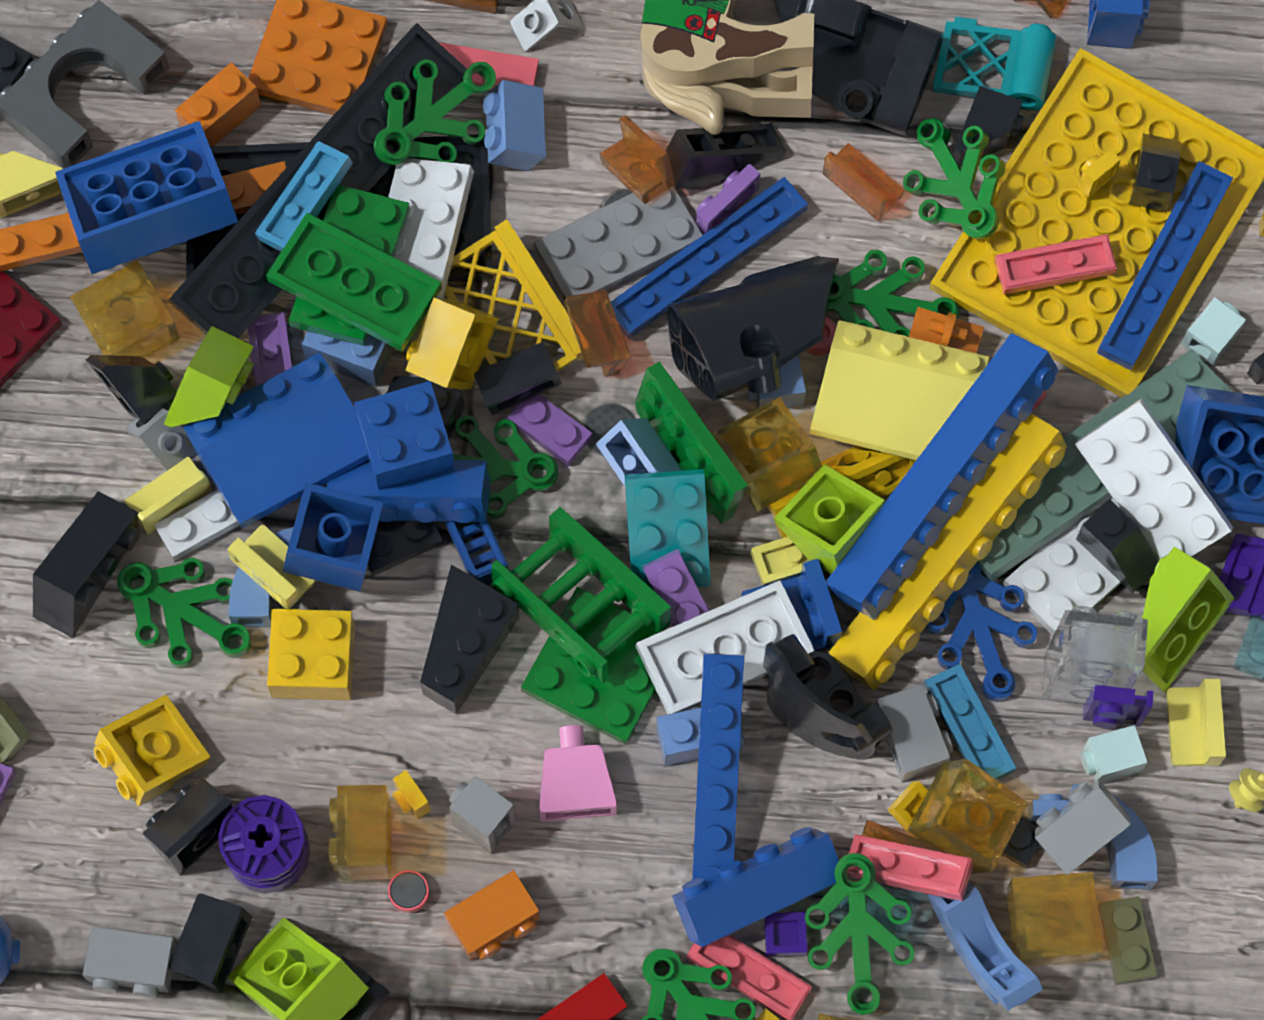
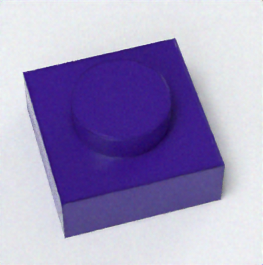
[764,912,807,957]

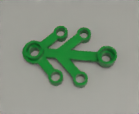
[374,59,496,165]
[903,118,1005,239]
[826,250,960,337]
[453,415,559,519]
[117,558,251,668]
[805,853,915,1015]
[642,948,756,1020]

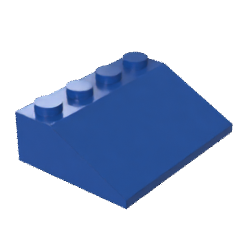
[55,121,238,274]
[183,352,369,529]
[1175,385,1264,524]

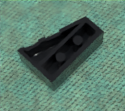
[33,491,140,638]
[420,564,520,714]

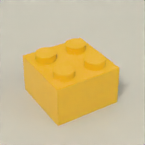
[406,297,499,390]
[267,609,355,700]

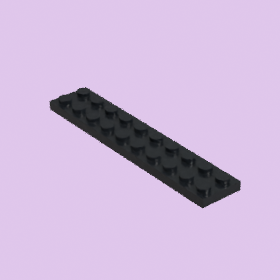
[167,22,467,339]

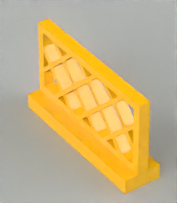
[445,219,591,372]

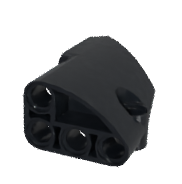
[774,0,944,136]
[666,256,839,401]
[763,634,893,760]

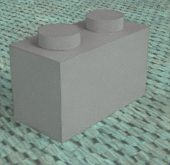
[876,684,953,782]
[449,776,516,854]
[1035,779,1131,875]
[83,927,177,998]

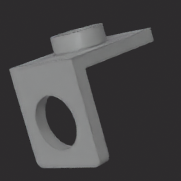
[510,0,583,51]
[126,408,195,471]

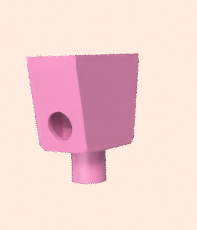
[539,725,617,822]

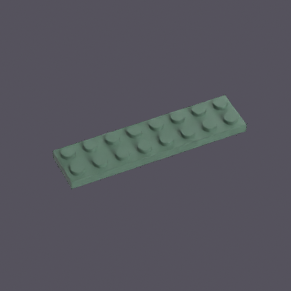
[976,349,1232,581]

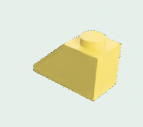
[0,151,63,218]

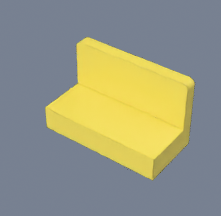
[124,456,212,535]
[227,525,316,609]
[1166,679,1226,767]

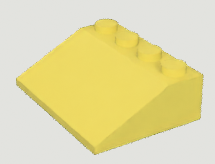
[809,320,989,460]

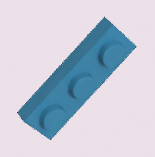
[255,141,353,251]
[923,664,1016,789]

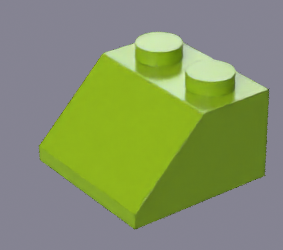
[164,326,254,428]
[774,464,885,575]

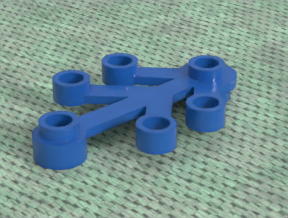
[926,563,1037,702]

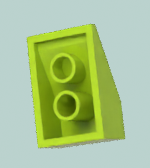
[1133,546,1235,693]
[227,917,369,1020]

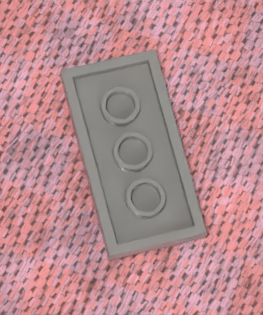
[534,176,702,309]

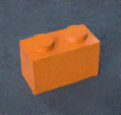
[175,62,261,147]
[444,870,540,961]

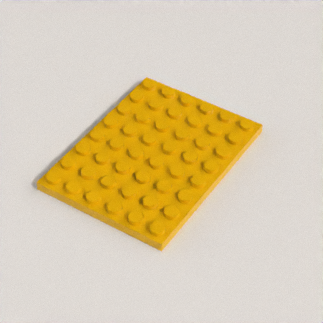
[929,48,1264,397]

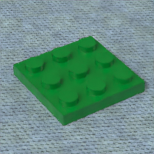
[521,586,658,745]

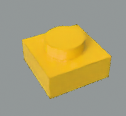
[1078,149,1121,197]
[392,770,431,820]
[887,781,945,839]

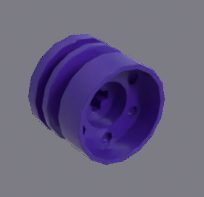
[218,795,311,894]

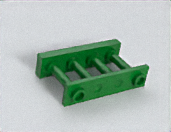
[491,507,671,684]

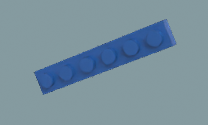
[1097,161,1233,370]
[605,176,808,340]
[692,652,744,880]

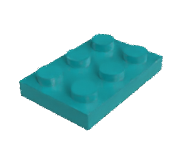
[624,469,711,591]

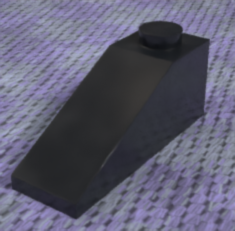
[660,123,787,189]

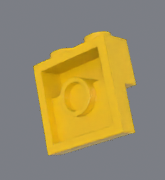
[94,694,210,807]

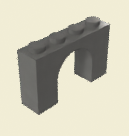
[0,0,170,169]

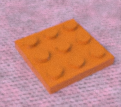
[248,0,388,115]

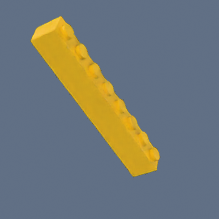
[828,413,1067,691]

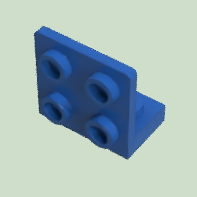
[741,559,842,652]

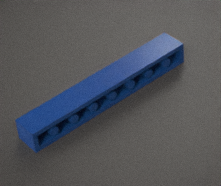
[826,333,1059,620]

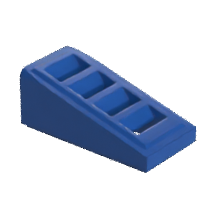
[444,518,509,586]

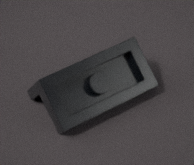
[474,343,562,416]
[168,893,253,993]

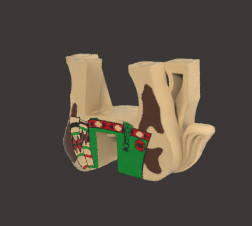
[640,0,815,135]

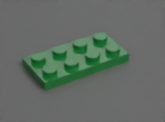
[288,185,410,346]
[266,213,442,352]
[635,361,748,524]

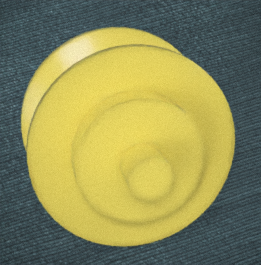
[1229,768,1264,812]

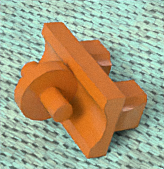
[909,307,984,354]

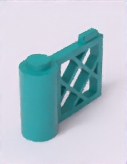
[933,17,1057,110]

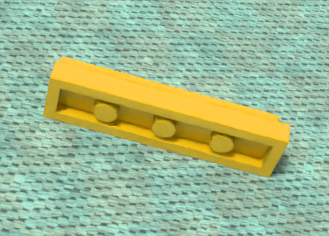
[758,446,916,538]

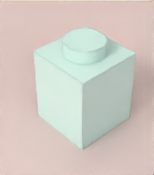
[1181,297,1246,367]
[1081,725,1148,783]

